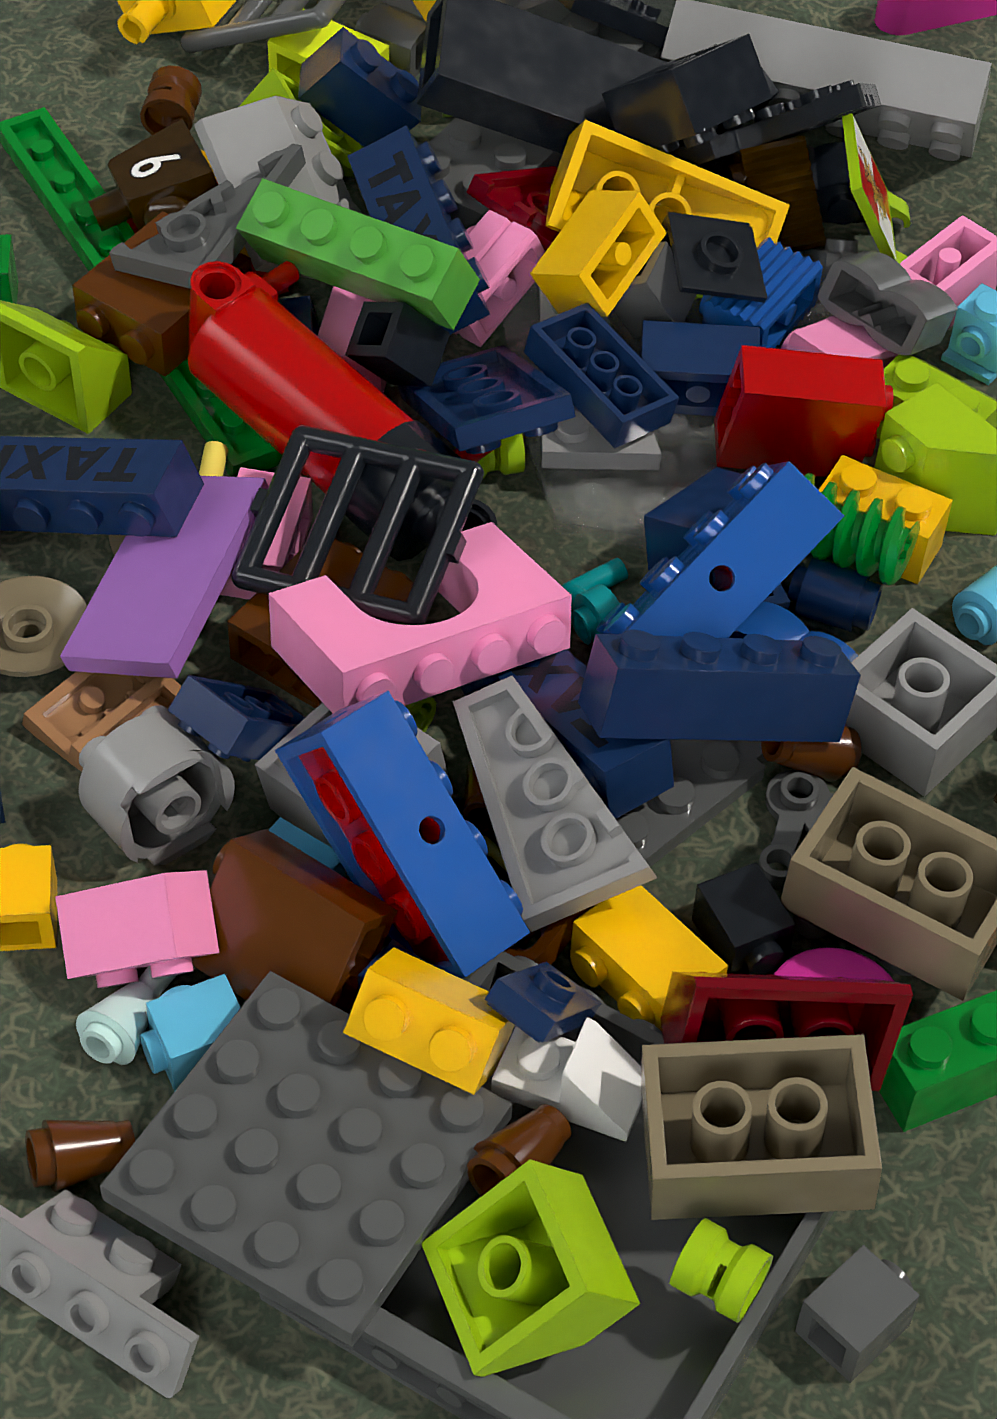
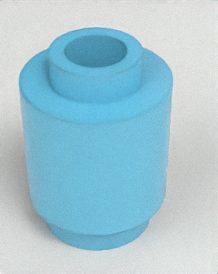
[952,565,997,645]

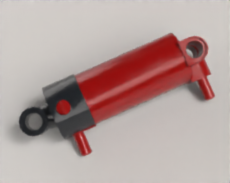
[188,261,497,561]

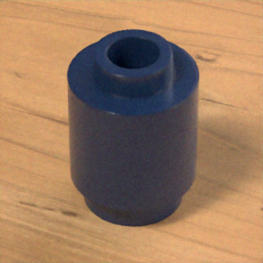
[788,557,883,632]

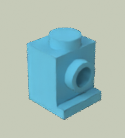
[941,283,997,385]

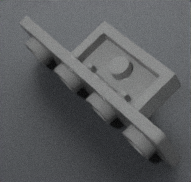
[0,1190,199,1398]

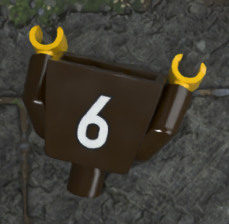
[88,119,249,257]

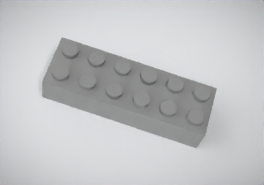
[661,0,992,161]

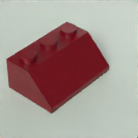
[660,972,913,1091]

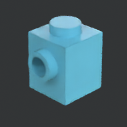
[140,974,241,1091]

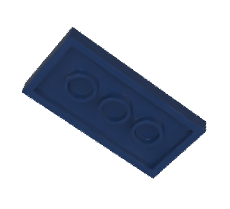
[398,345,576,454]

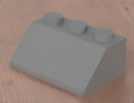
[194,96,362,279]

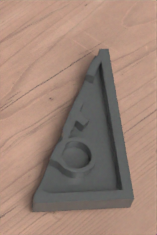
[109,143,306,288]

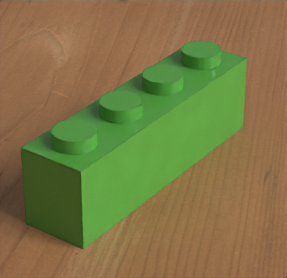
[236,178,480,331]

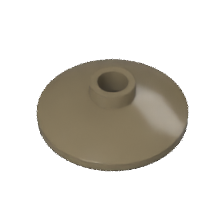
[0,576,87,677]

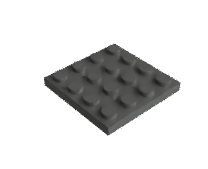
[100,971,512,1348]

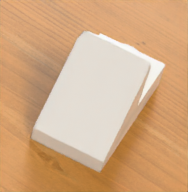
[491,1018,642,1142]

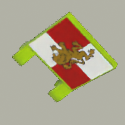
[842,113,911,264]

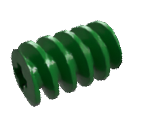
[805,473,920,586]

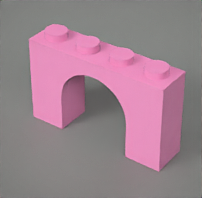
[269,522,572,714]

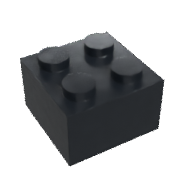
[601,34,773,153]

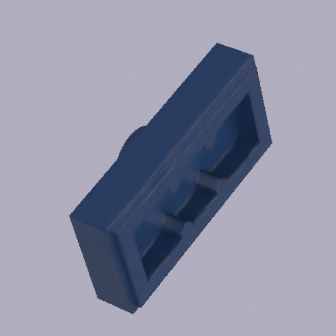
[485,962,602,1043]

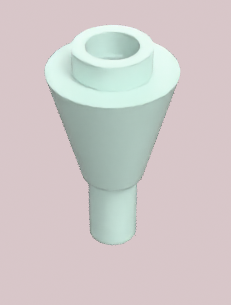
[76,967,178,1065]

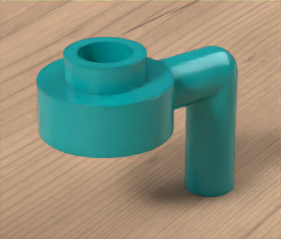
[561,557,628,645]

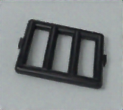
[231,425,484,625]

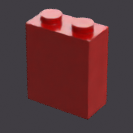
[714,345,894,477]

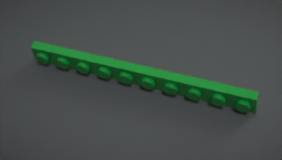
[0,107,282,477]

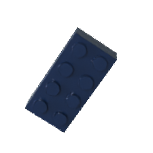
[524,303,679,449]
[168,675,306,762]

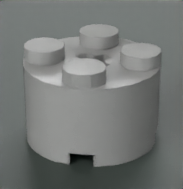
[79,705,235,865]

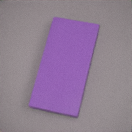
[60,476,269,679]

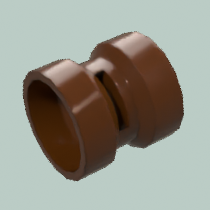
[140,65,202,135]

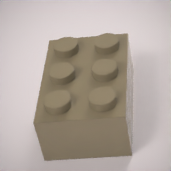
[781,767,997,1001]
[641,1035,882,1220]

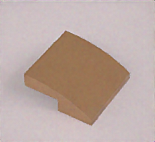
[22,671,181,772]

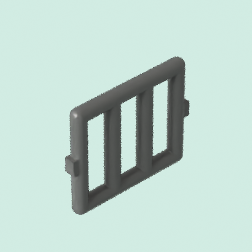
[181,0,347,53]

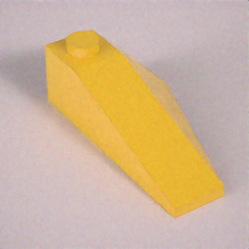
[545,120,790,247]

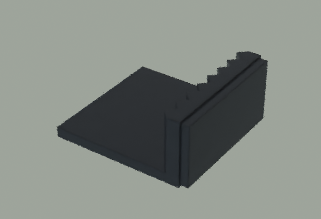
[661,212,767,303]

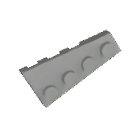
[453,676,657,932]

